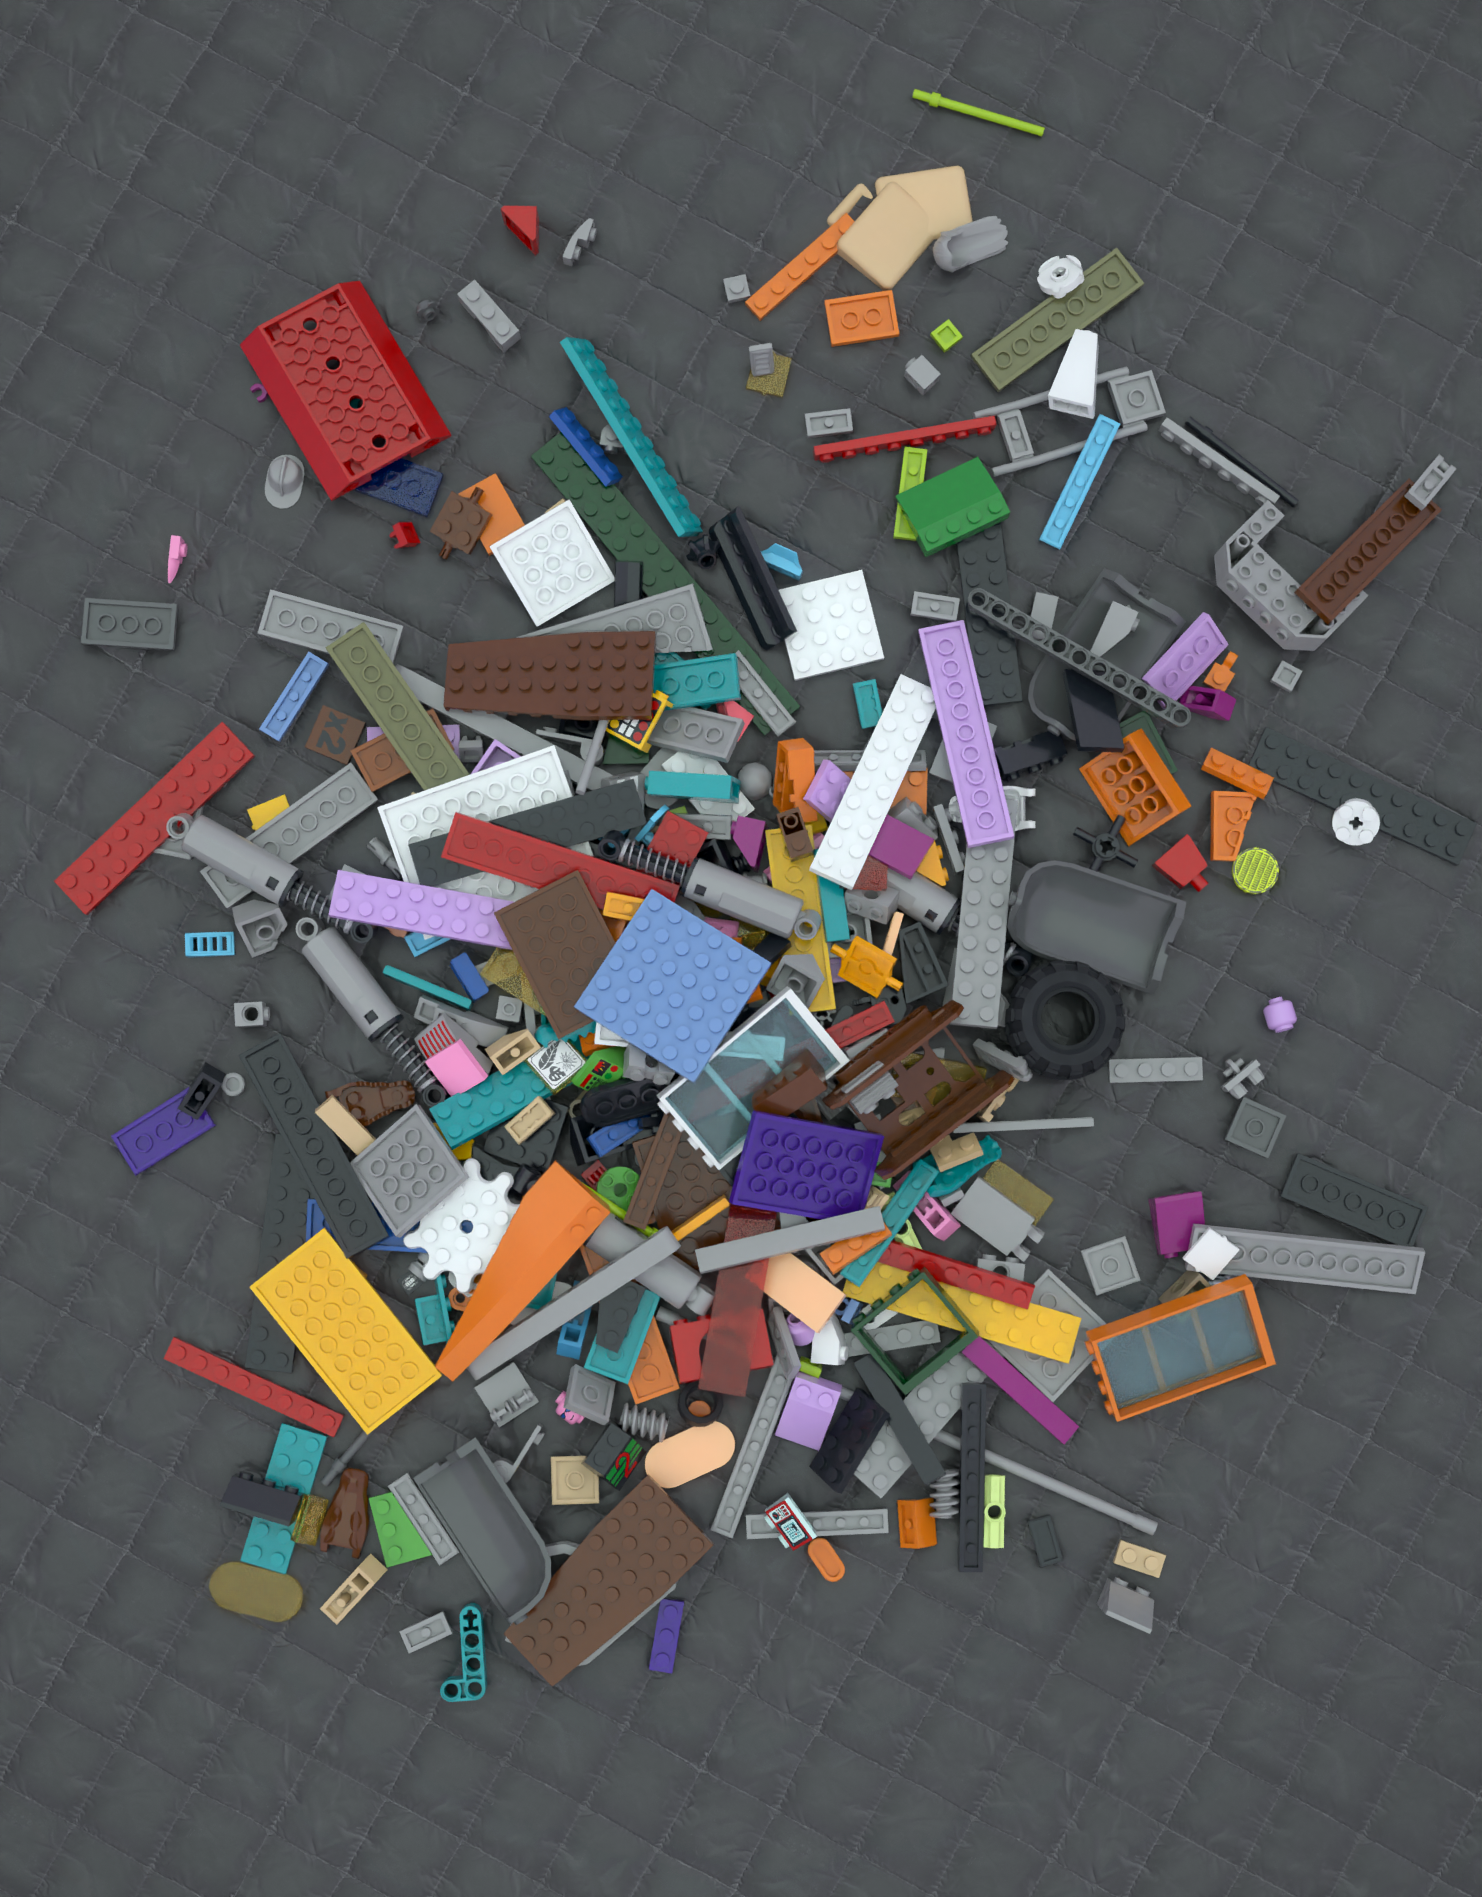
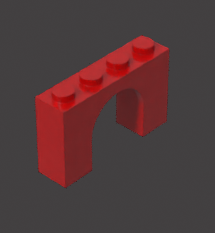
[669,1306,774,1384]

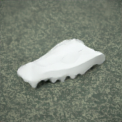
[949,786,1036,831]

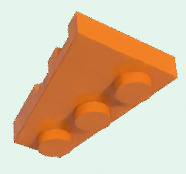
[1210,791,1257,862]

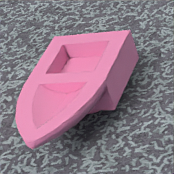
[168,535,187,583]

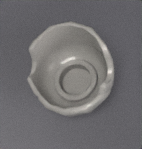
[738,762,772,801]

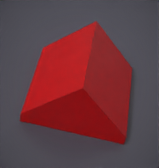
[501,206,540,256]

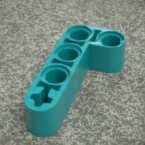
[440,1603,487,1702]

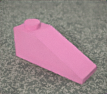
[893,1170,961,1241]

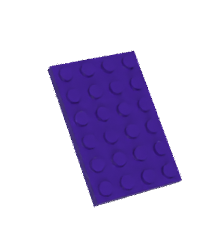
[729,1110,884,1219]

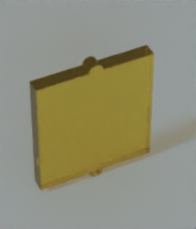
[746,352,792,398]

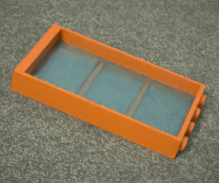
[1085,1274,1276,1422]

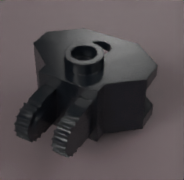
[851,985,907,1026]

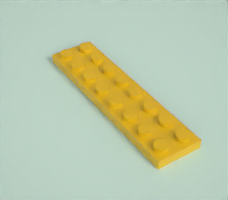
[765,824,836,1016]

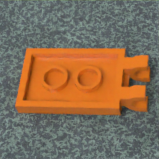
[458,473,525,556]

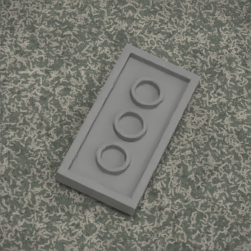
[647,707,745,763]

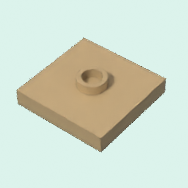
[551,1456,599,1505]

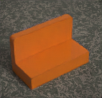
[897,1498,937,1549]

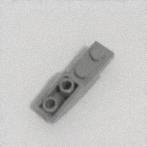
[414,995,509,1047]

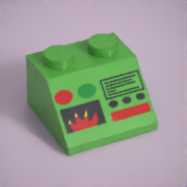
[571,1046,627,1091]

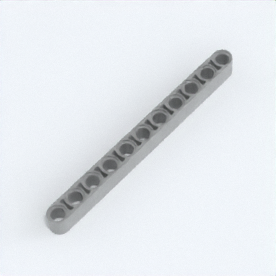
[396,664,613,791]
[467,1226,681,1380]

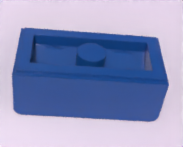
[449,953,489,1003]

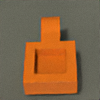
[1203,651,1238,692]

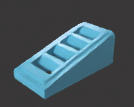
[185,932,235,958]

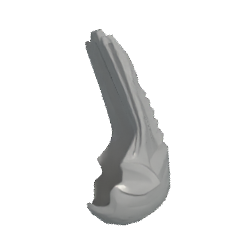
[933,216,1008,272]

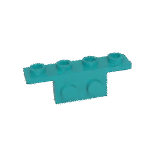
[414,1274,455,1346]

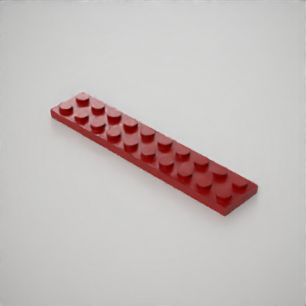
[54,722,255,915]
[441,812,680,910]

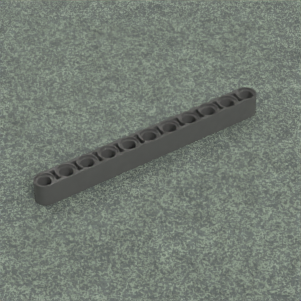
[968,588,1191,729]

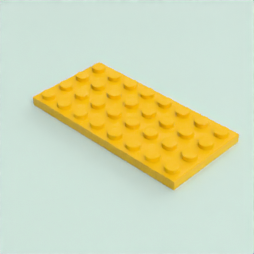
[250,1227,442,1435]

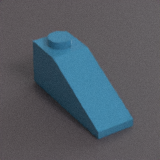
[556,1280,593,1360]

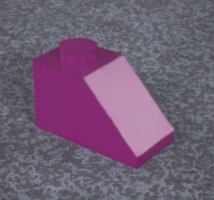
[1179,686,1236,721]

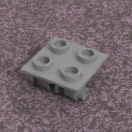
[474,1362,539,1428]

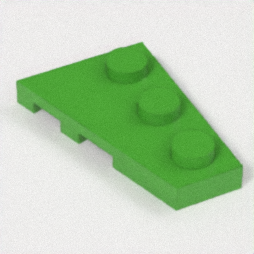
[369,1492,432,1567]

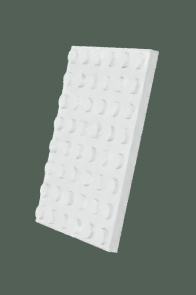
[377,745,594,940]

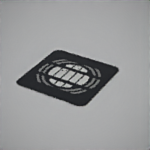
[397,1271,422,1295]

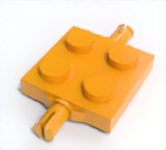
[830,936,904,998]

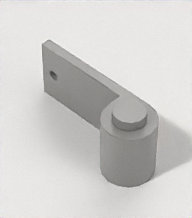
[536,727,604,766]
[493,1423,545,1483]

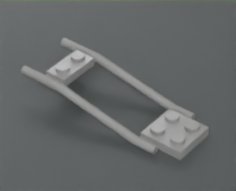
[973,366,1166,477]

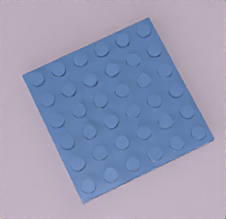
[574,889,772,1084]

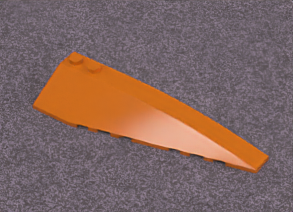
[435,1160,610,1381]

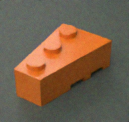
[773,738,818,822]

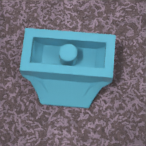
[761,543,803,581]

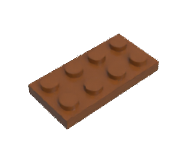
[350,708,455,792]

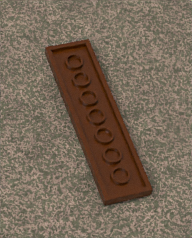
[1294,478,1442,625]

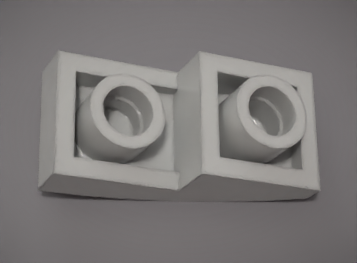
[563,218,597,266]

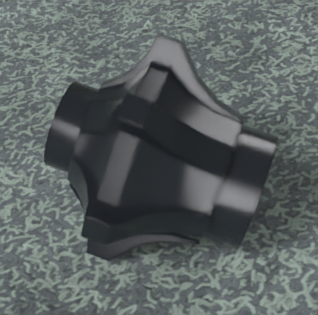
[686,534,721,569]

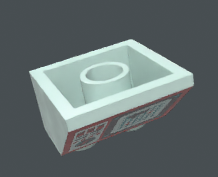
[764,1493,817,1551]

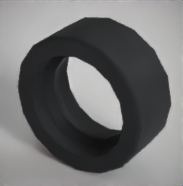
[678,1380,723,1427]

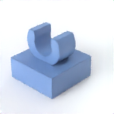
[835,1298,864,1325]

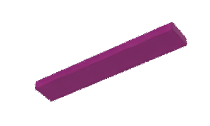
[960,1336,1079,1445]

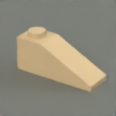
[320,1553,388,1625]

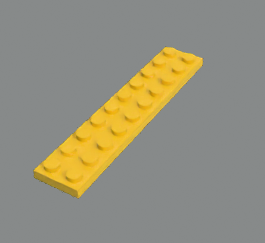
[843,1262,1081,1364]

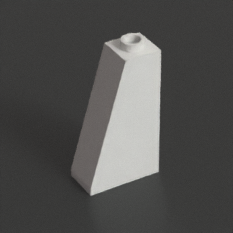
[1048,329,1099,419]

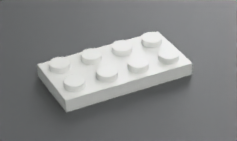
[661,751,755,822]

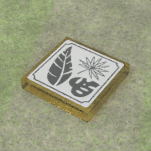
[524,1039,587,1095]

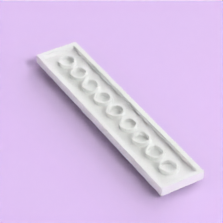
[809,674,936,890]

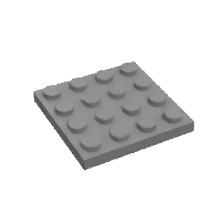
[350,1104,469,1237]
[986,1269,1114,1402]

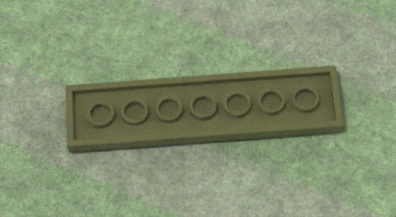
[971,248,1144,392]
[325,622,470,791]

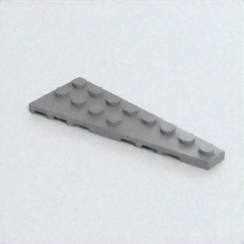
[517,583,713,653]

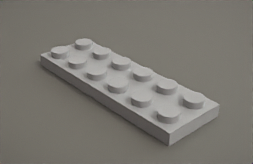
[258,589,404,664]

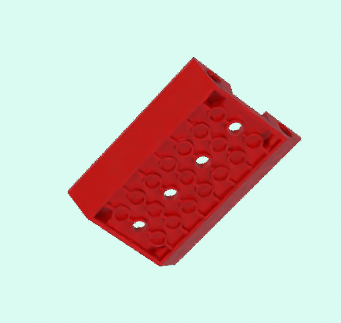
[240,281,451,501]

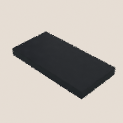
[1063,669,1124,753]

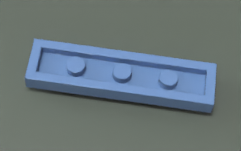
[259,651,329,742]

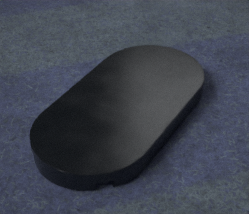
[580,1078,672,1127]

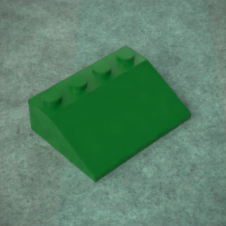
[895,457,1010,558]

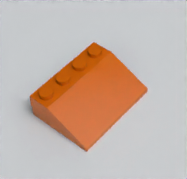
[1079,728,1191,847]

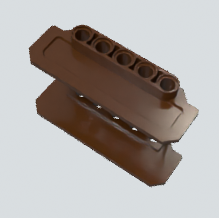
[822,1000,1015,1180]

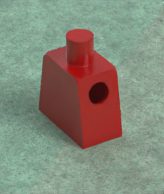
[1151,834,1208,892]

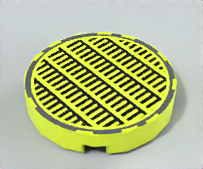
[1231,847,1279,894]

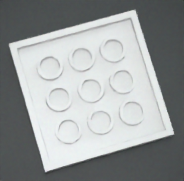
[489,499,615,627]
[779,570,884,681]

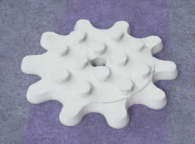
[403,1158,520,1294]

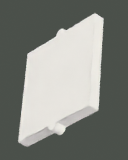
[1183,1227,1239,1280]

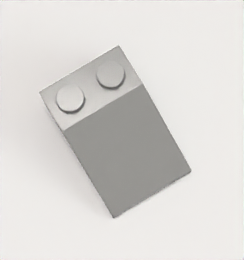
[1097,1577,1154,1634]

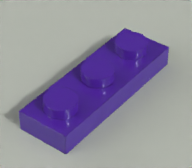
[649,1598,684,1674]

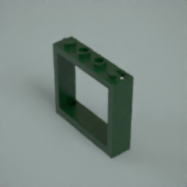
[851,1266,979,1395]

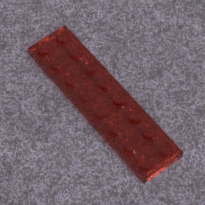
[698,1204,777,1398]

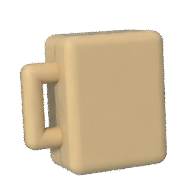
[875,166,973,240]
[827,182,934,291]

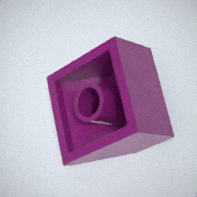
[730,816,768,873]

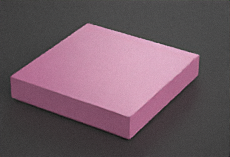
[425,1039,488,1096]

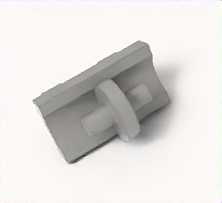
[1221,1058,1265,1099]

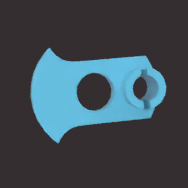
[635,804,670,847]

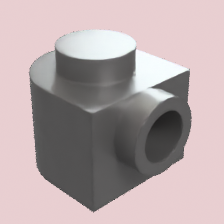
[600,424,624,454]

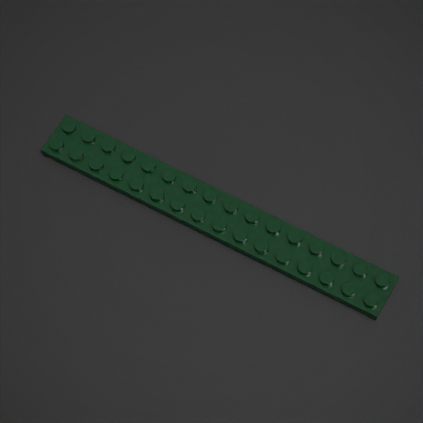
[531,432,800,737]

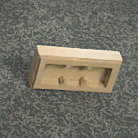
[504,1096,555,1145]

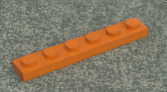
[745,213,855,321]

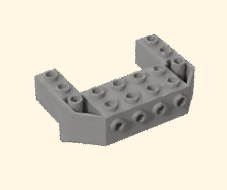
[1214,500,1368,651]

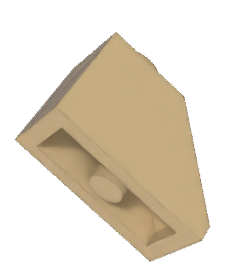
[485,1029,541,1075]

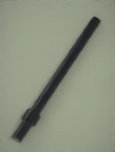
[1185,416,1299,507]

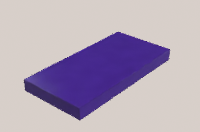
[111,1087,216,1176]

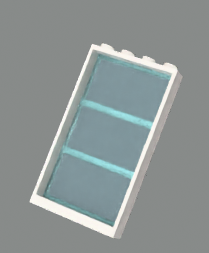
[656,986,850,1170]

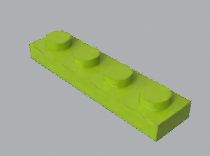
[893,447,927,541]

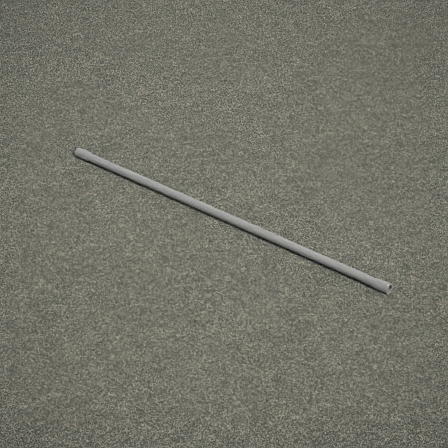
[655,1306,1158,1536]

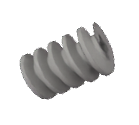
[619,1402,670,1443]
[929,1468,960,1519]

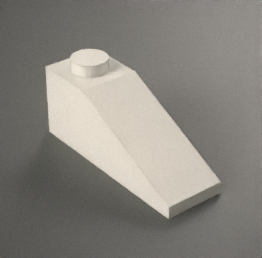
[811,1312,849,1365]

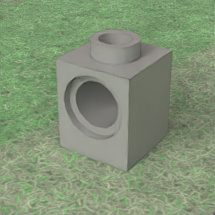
[904,355,941,395]
[496,996,524,1024]
[234,1002,270,1028]

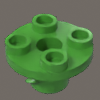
[596,1166,640,1212]

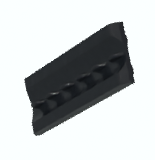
[709,506,797,651]

